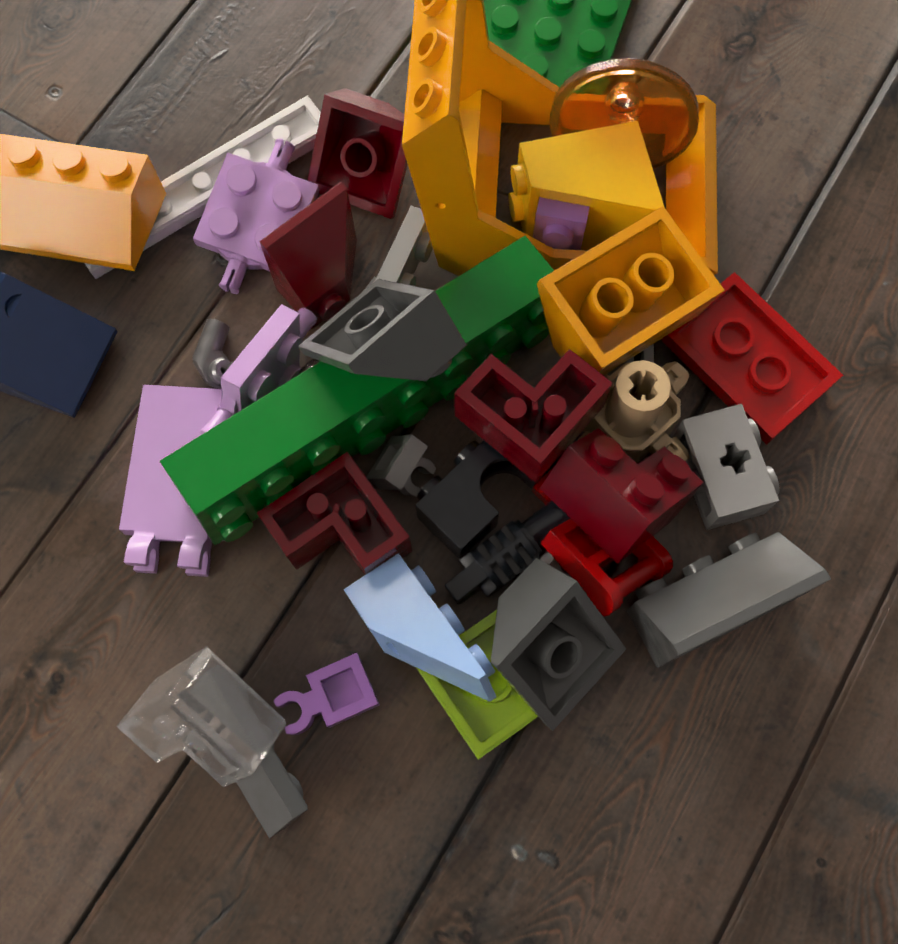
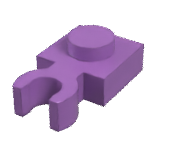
[533,197,590,250]
[274,653,380,735]

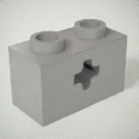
[672,404,779,530]

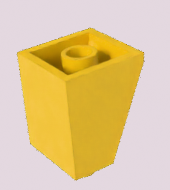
[508,121,664,251]

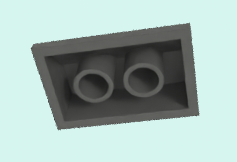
[627,532,831,668]

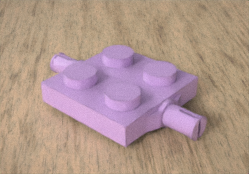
[193,139,319,294]
[199,304,317,435]

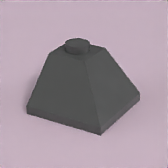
[298,279,467,381]
[491,558,626,731]

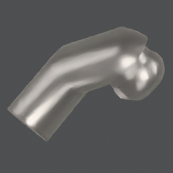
[192,319,233,389]

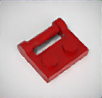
[540,518,673,617]

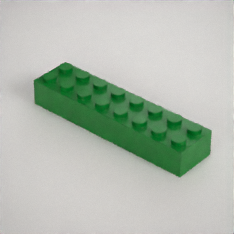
[159,236,554,545]

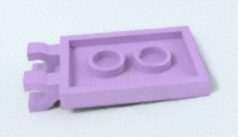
[119,385,225,577]

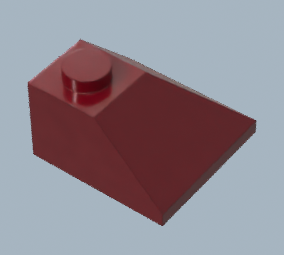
[307,88,408,219]
[259,182,357,329]

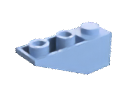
[344,553,496,702]

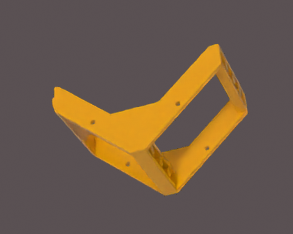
[402,0,718,276]

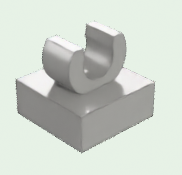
[366,435,436,496]

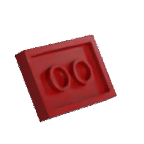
[660,272,843,445]

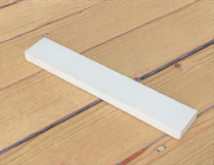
[85,95,321,279]

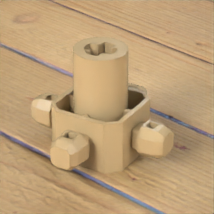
[578,360,690,463]

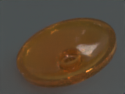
[549,58,699,169]

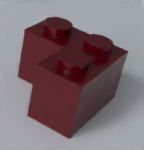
[454,349,613,483]
[540,428,704,564]
[257,452,412,575]

